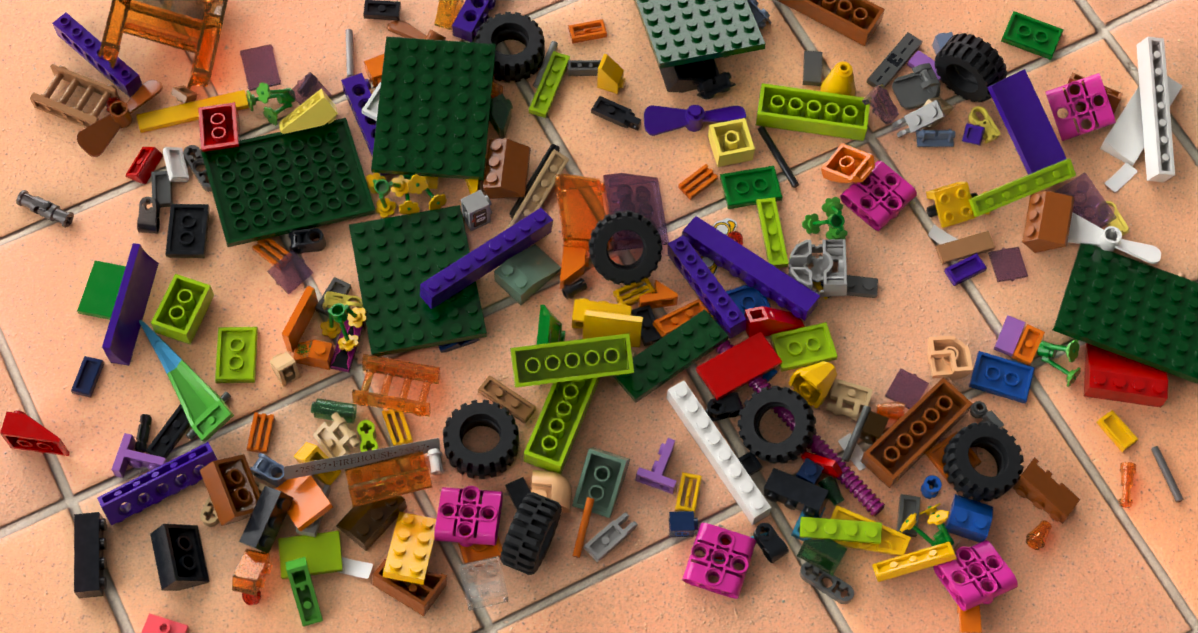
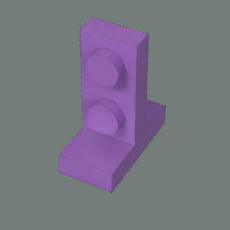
[111,433,167,478]
[636,438,677,494]

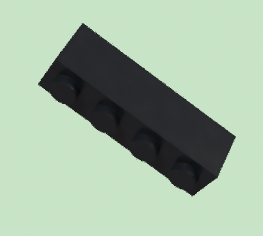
[74,512,107,598]

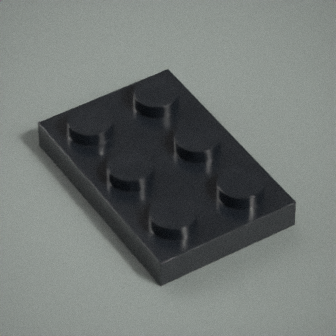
[165,204,210,258]

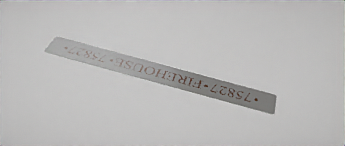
[284,438,440,480]

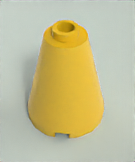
[820,62,856,96]

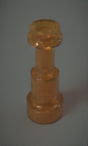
[1119,462,1136,508]

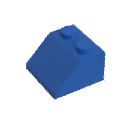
[945,494,993,543]

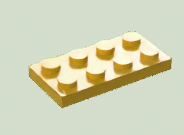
[383,512,436,585]

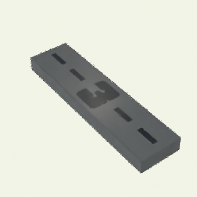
[867,32,923,92]

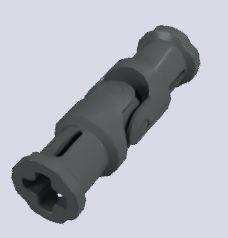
[16,190,74,228]

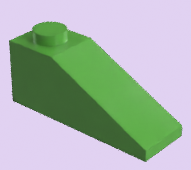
[285,557,323,627]

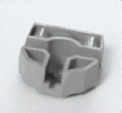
[789,239,847,297]

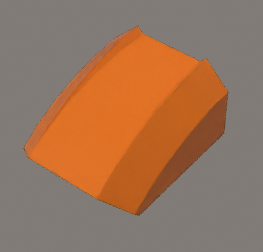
[821,143,875,183]

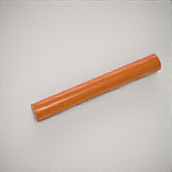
[572,497,595,558]

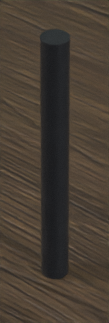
[758,126,799,188]

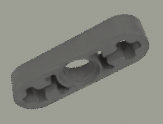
[183,145,212,192]
[800,562,854,604]

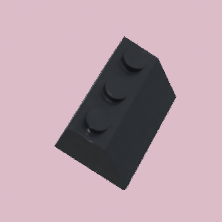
[150,524,210,591]

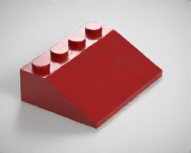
[1083,343,1168,408]

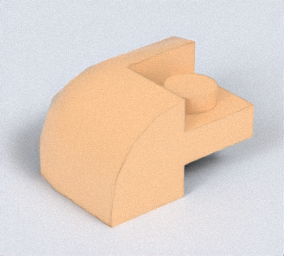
[927,336,973,380]
[531,470,572,513]

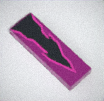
[330,320,365,373]

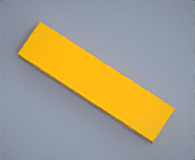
[872,542,956,582]

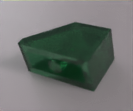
[489,94,513,139]
[797,539,847,576]

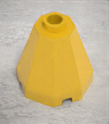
[788,361,837,408]

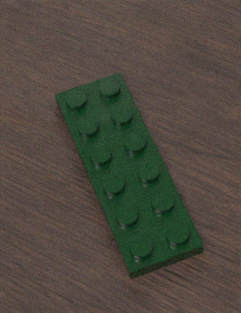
[613,309,728,403]

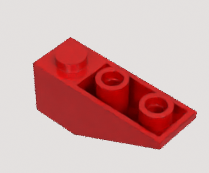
[744,306,805,338]

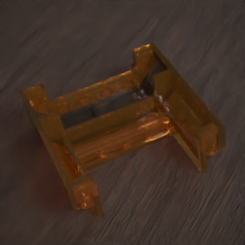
[98,0,228,89]

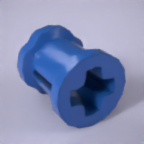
[920,475,942,499]

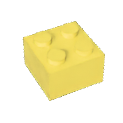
[708,118,755,167]

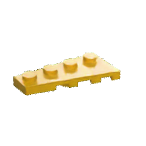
[820,505,911,556]

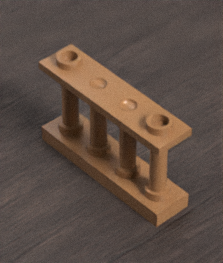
[30,64,120,128]

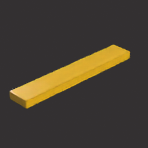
[136,90,249,133]

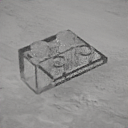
[459,556,508,611]

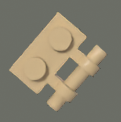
[826,378,873,421]
[313,412,359,458]

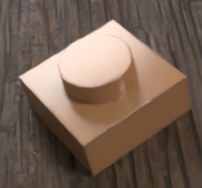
[171,85,198,103]

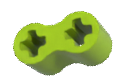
[357,420,379,452]

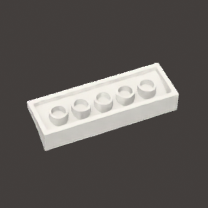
[1100,76,1183,166]

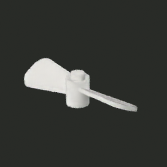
[1068,212,1161,264]

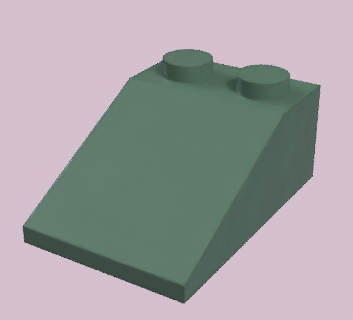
[494,244,561,305]
[572,447,630,518]

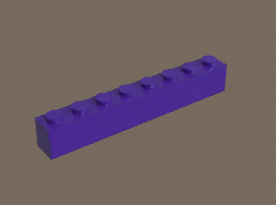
[420,208,553,309]
[682,216,820,321]

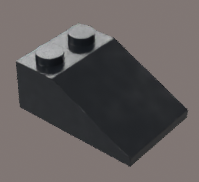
[660,59,719,93]

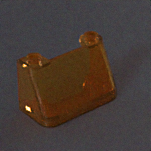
[555,173,612,252]

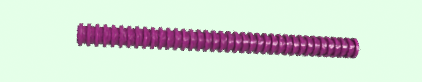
[716,340,885,516]

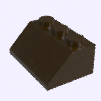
[336,482,407,551]

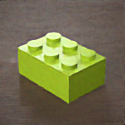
[151,274,214,345]

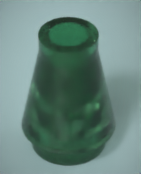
[818,475,844,506]

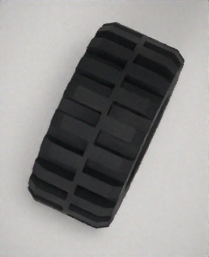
[476,12,545,83]
[935,33,1007,102]
[589,210,663,285]
[738,386,816,464]
[443,400,519,479]
[942,422,1024,502]
[500,492,562,575]

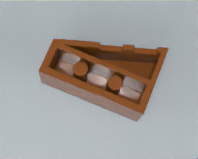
[1013,457,1080,524]
[373,559,447,616]

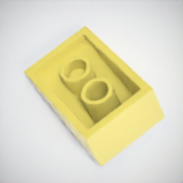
[279,88,338,134]

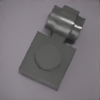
[970,401,1004,429]

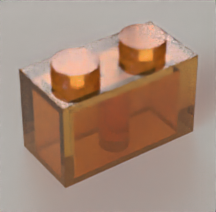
[232,549,272,596]

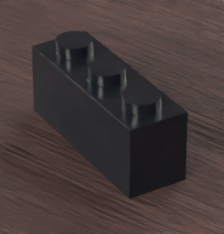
[764,468,829,518]
[239,486,294,554]

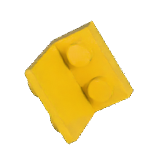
[926,181,976,228]

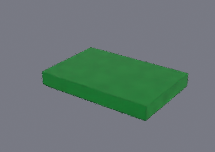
[1001,11,1064,60]
[720,166,783,209]
[77,260,126,320]

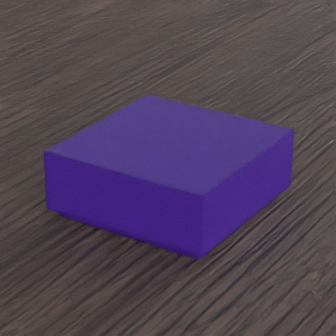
[962,123,985,146]

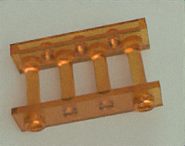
[352,354,440,417]
[345,450,432,507]

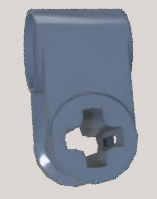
[250,453,286,487]

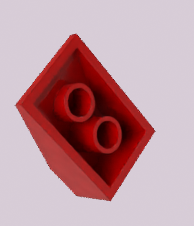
[198,102,240,152]
[0,410,69,456]

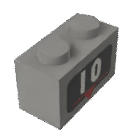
[461,190,492,231]

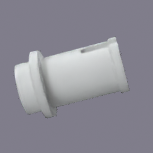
[426,448,444,475]

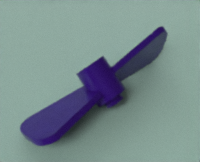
[644,105,746,136]

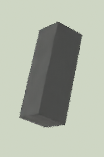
[568,60,601,76]

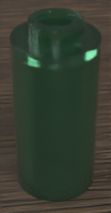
[311,398,357,424]

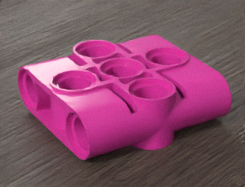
[1045,73,1116,141]
[840,160,917,231]
[434,486,503,547]
[682,523,756,599]
[933,540,1018,611]

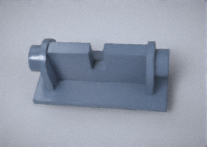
[747,0,771,29]
[916,129,955,147]

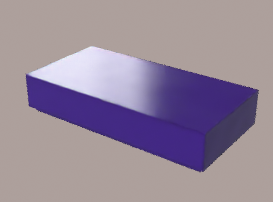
[944,253,987,286]

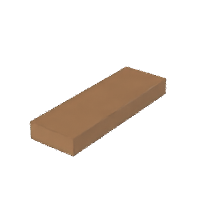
[935,231,995,265]
[478,375,537,424]

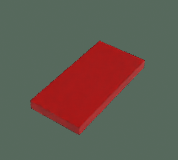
[696,331,782,401]

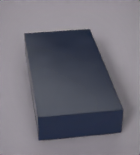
[71,356,104,398]

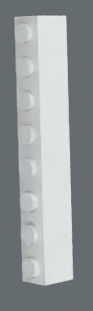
[1136,37,1175,182]
[666,381,771,525]

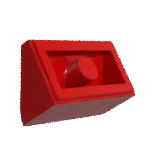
[125,146,163,184]

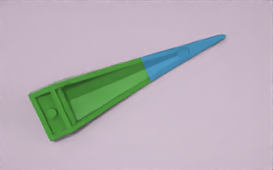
[139,320,234,442]

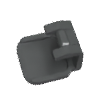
[892,63,941,110]

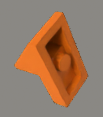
[638,280,678,309]

